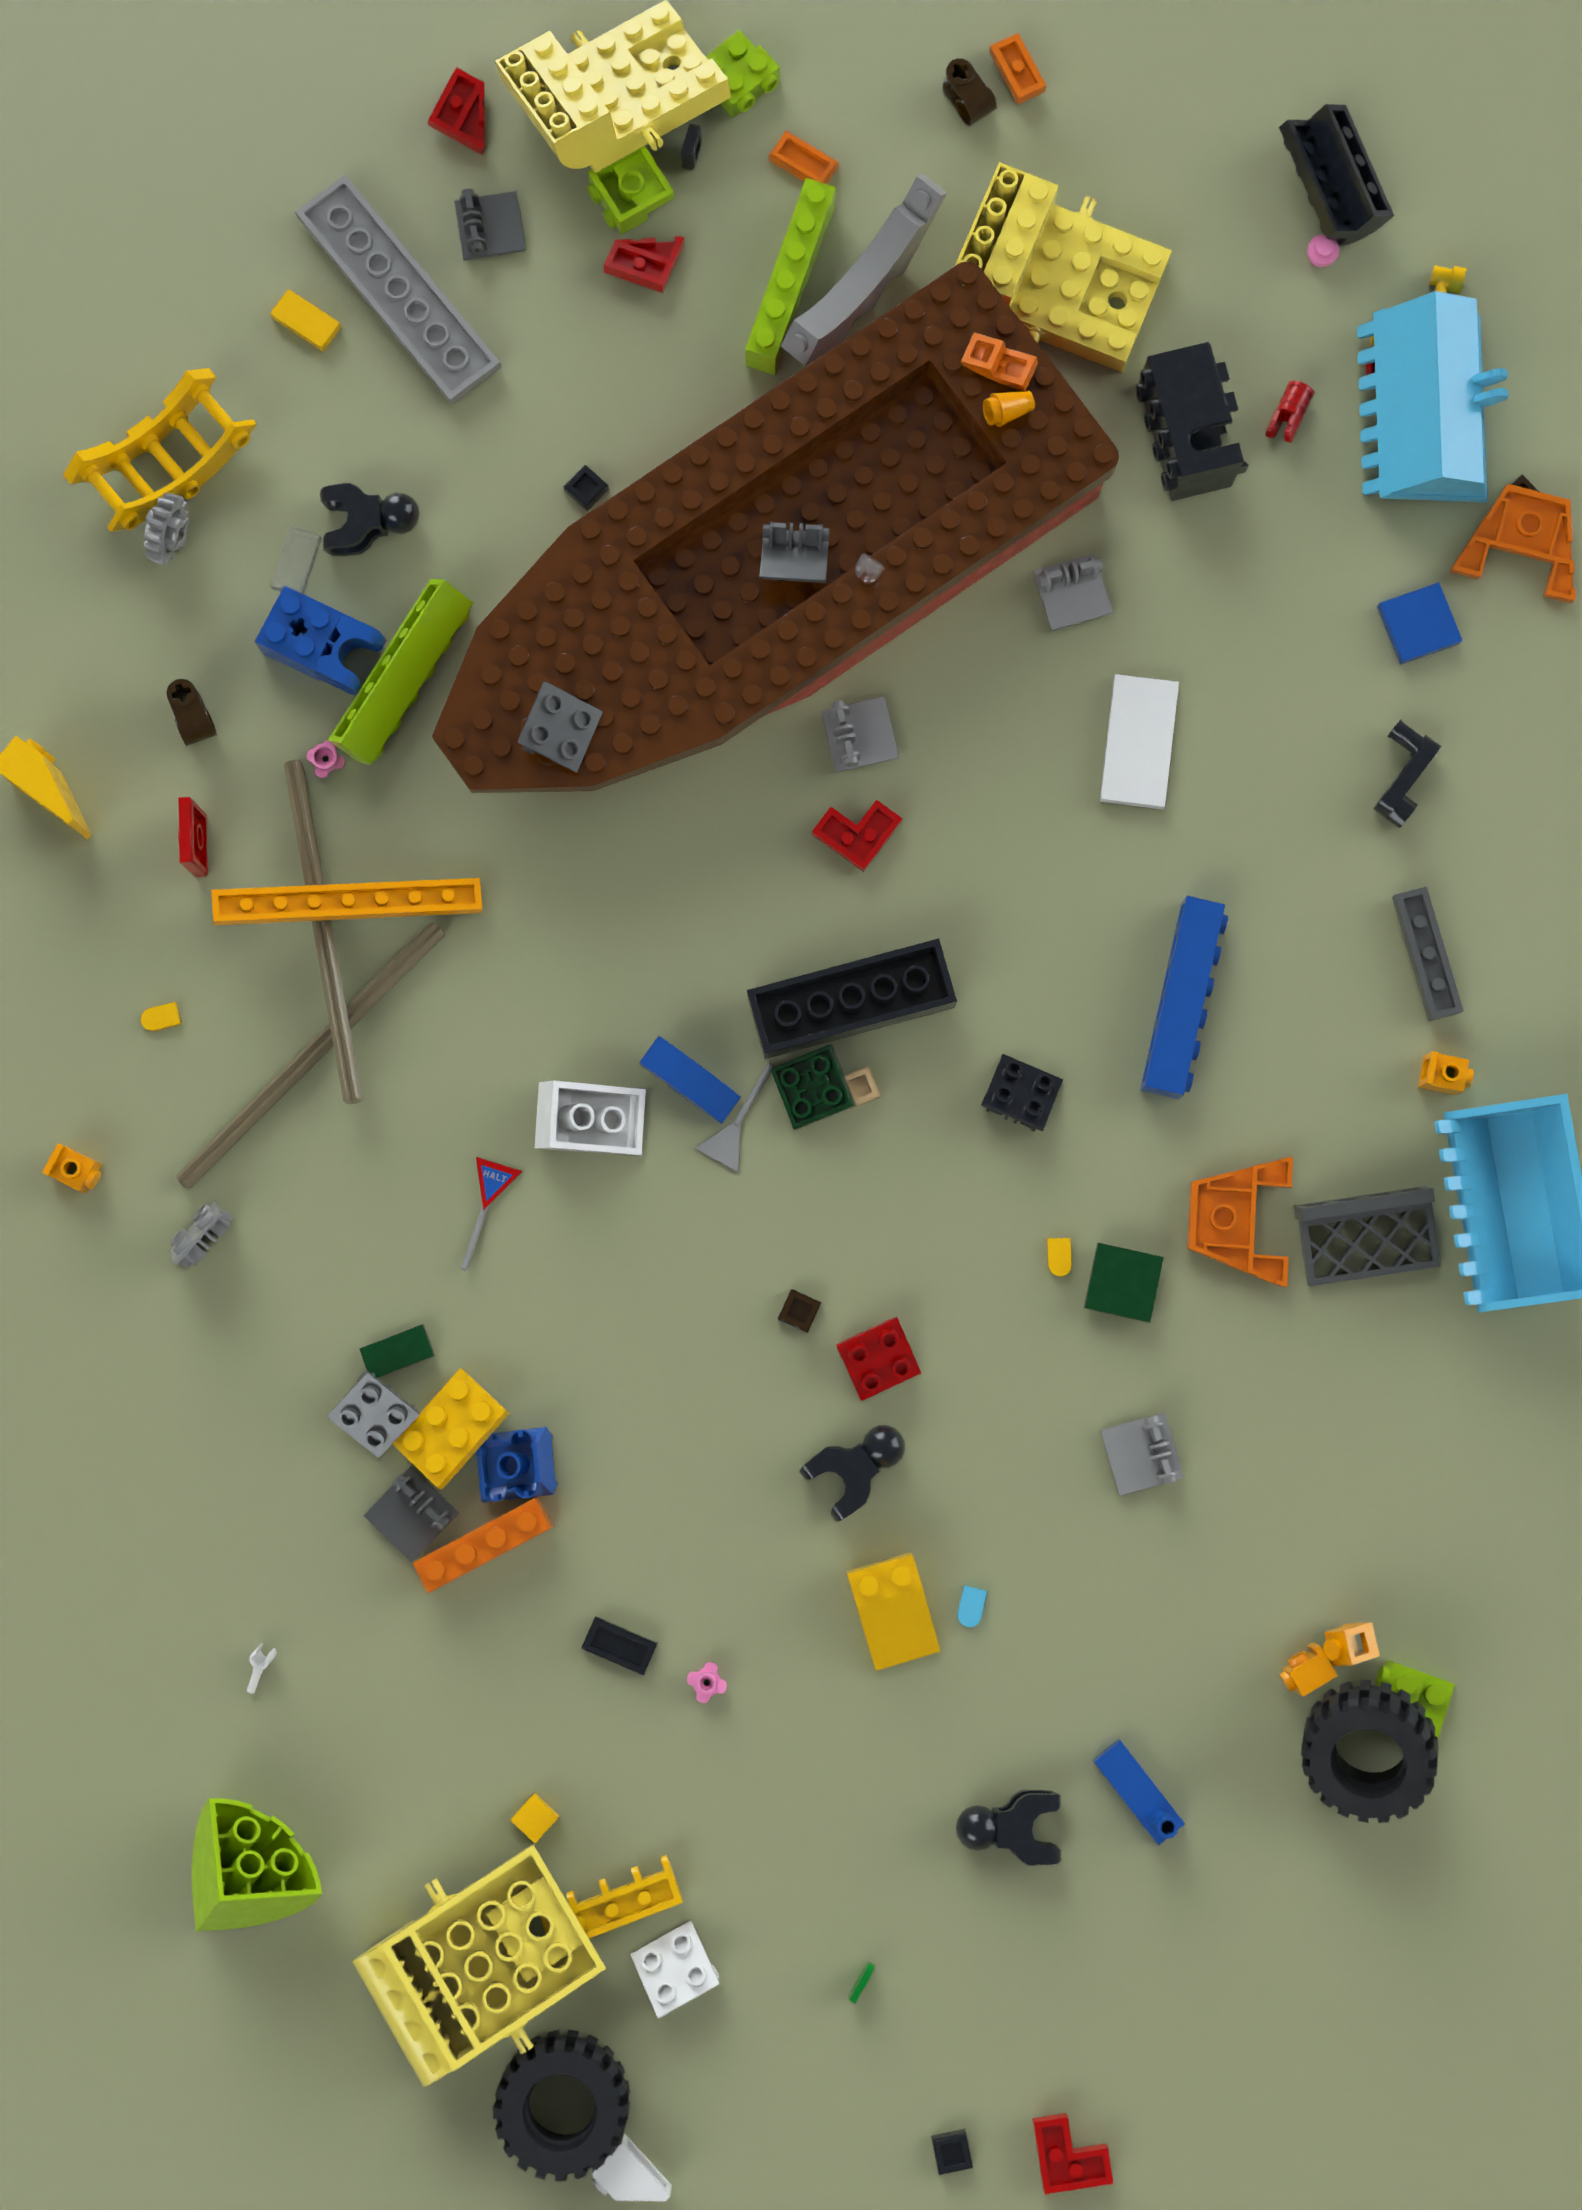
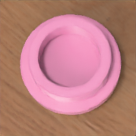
[1307,235,1339,267]

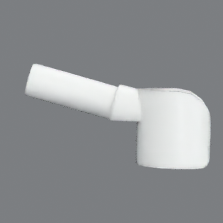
[247,1643,277,1694]

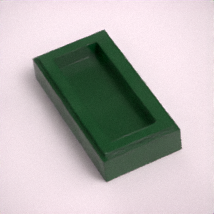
[359,1324,435,1378]

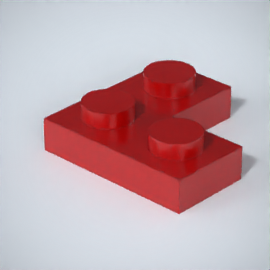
[811,799,903,872]
[1032,2113,1114,2195]

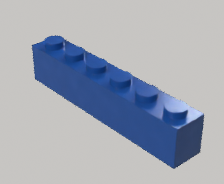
[1140,896,1228,1099]

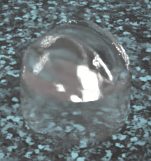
[855,553,885,583]

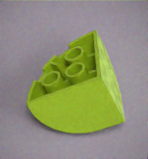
[192,1798,322,1932]

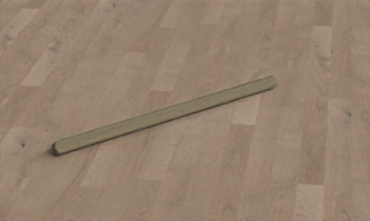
[284,760,363,1104]
[176,922,444,1189]

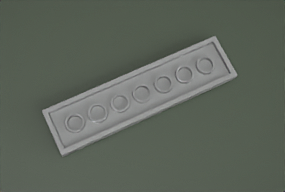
[295,175,502,405]

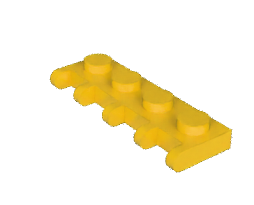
[540,1855,683,1938]

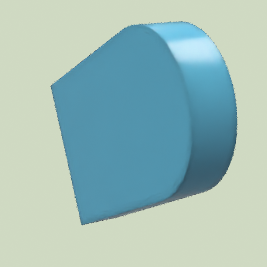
[957,1585,987,1627]

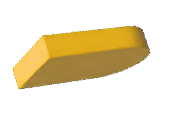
[141,1002,182,1032]
[1047,1238,1072,1277]

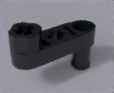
[1373,719,1441,828]

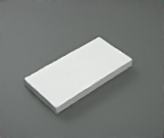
[1099,674,1179,810]

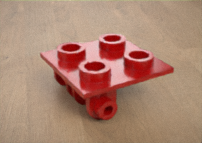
[836,1316,921,1401]

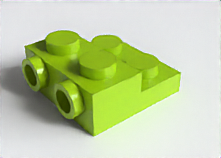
[705,29,780,118]
[586,146,675,235]
[1376,1659,1455,1738]

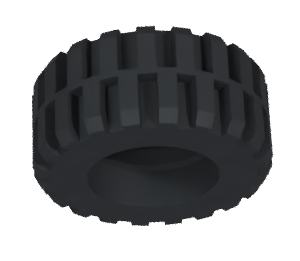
[1301,1680,1438,1823]
[493,2030,630,2182]

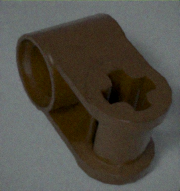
[942,58,997,126]
[166,679,217,746]

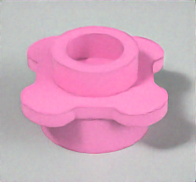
[307,740,345,778]
[687,1662,727,1703]

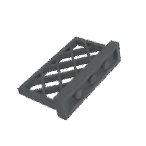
[1294,1186,1440,1286]

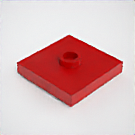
[178,797,208,877]

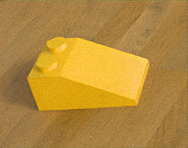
[0,735,92,840]
[846,1552,940,1671]

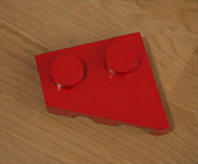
[428,67,485,155]
[604,236,685,293]

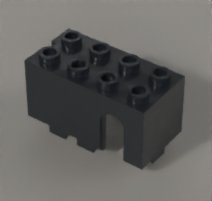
[1136,342,1249,501]

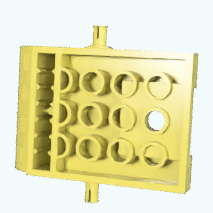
[495,0,731,173]
[955,162,1172,372]
[352,1844,606,2087]

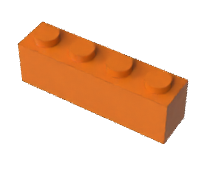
[413,1497,554,1593]

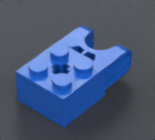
[254,585,387,696]

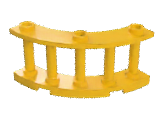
[63,368,257,532]

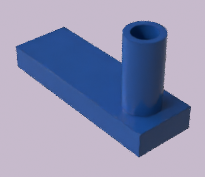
[1093,1739,1185,1845]

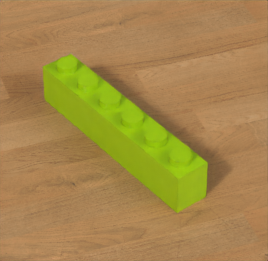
[745,178,836,375]
[328,578,473,765]

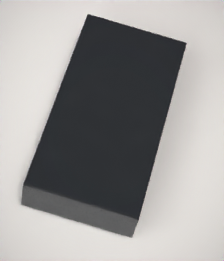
[581,1616,657,1676]

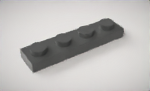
[1392,886,1464,1021]

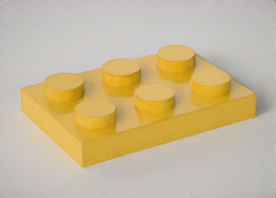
[393,1368,510,1490]

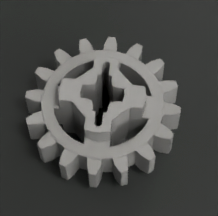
[143,493,190,565]

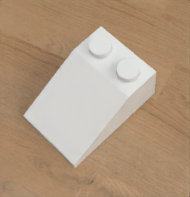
[535,1080,646,1155]

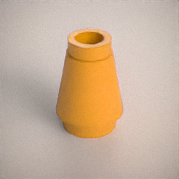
[983,391,1035,427]

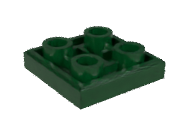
[770,1044,856,1130]
[1083,1243,1164,1323]

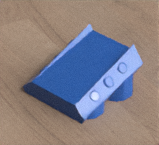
[476,1427,558,1503]

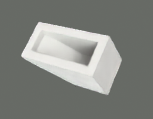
[591,2133,672,2201]

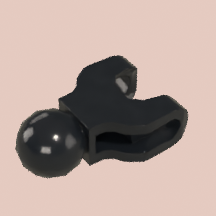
[320,483,420,556]
[799,1425,905,1522]
[956,1790,1061,1866]

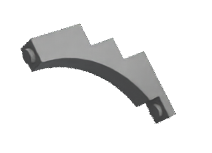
[781,173,947,366]

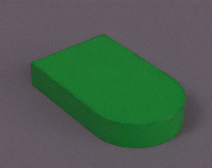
[848,1962,875,2004]

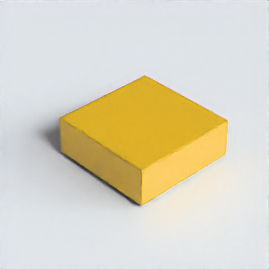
[510,1792,560,1843]

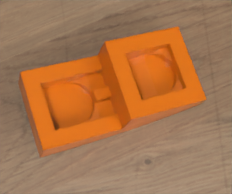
[961,332,1038,392]

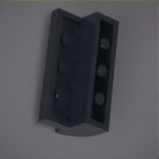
[1279,104,1394,246]

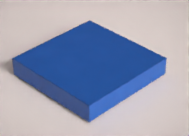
[1377,582,1463,665]

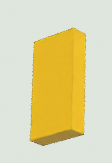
[270,289,342,352]

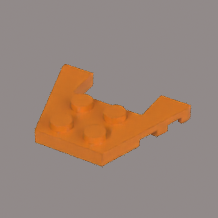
[1450,484,1576,603]
[1187,1157,1293,1287]

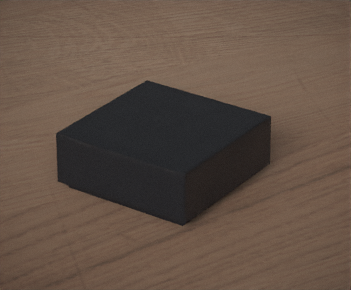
[681,123,702,171]
[563,465,609,512]
[931,2129,973,2175]

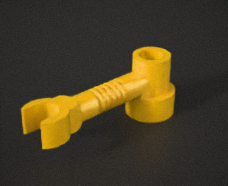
[1429,265,1467,294]

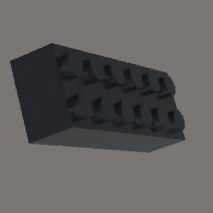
[747,938,957,1059]

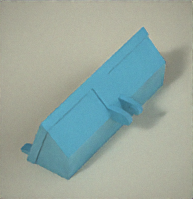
[1357,291,1509,503]
[1434,1094,1582,1313]

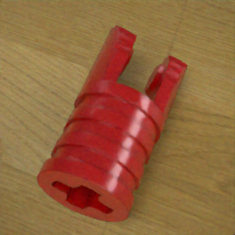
[1265,381,1315,443]

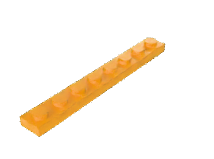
[211,878,482,926]

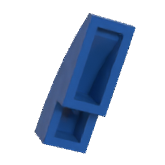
[639,1036,741,1124]

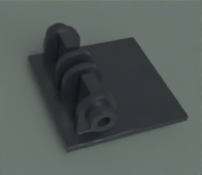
[981,1054,1063,1132]

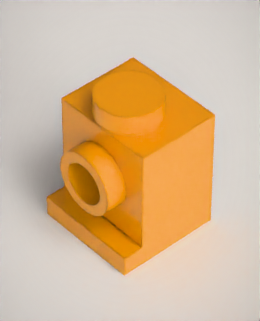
[1418,1051,1474,1095]
[42,1143,102,1194]
[1323,1622,1380,1666]
[1279,1642,1338,1697]

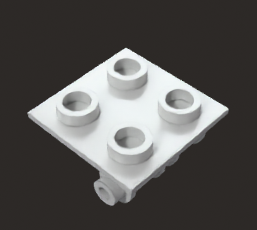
[630,1920,720,2019]

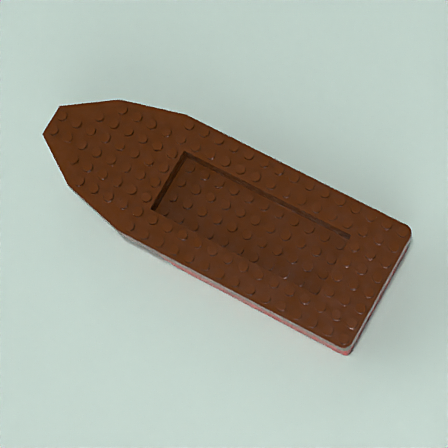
[432,262,1119,793]

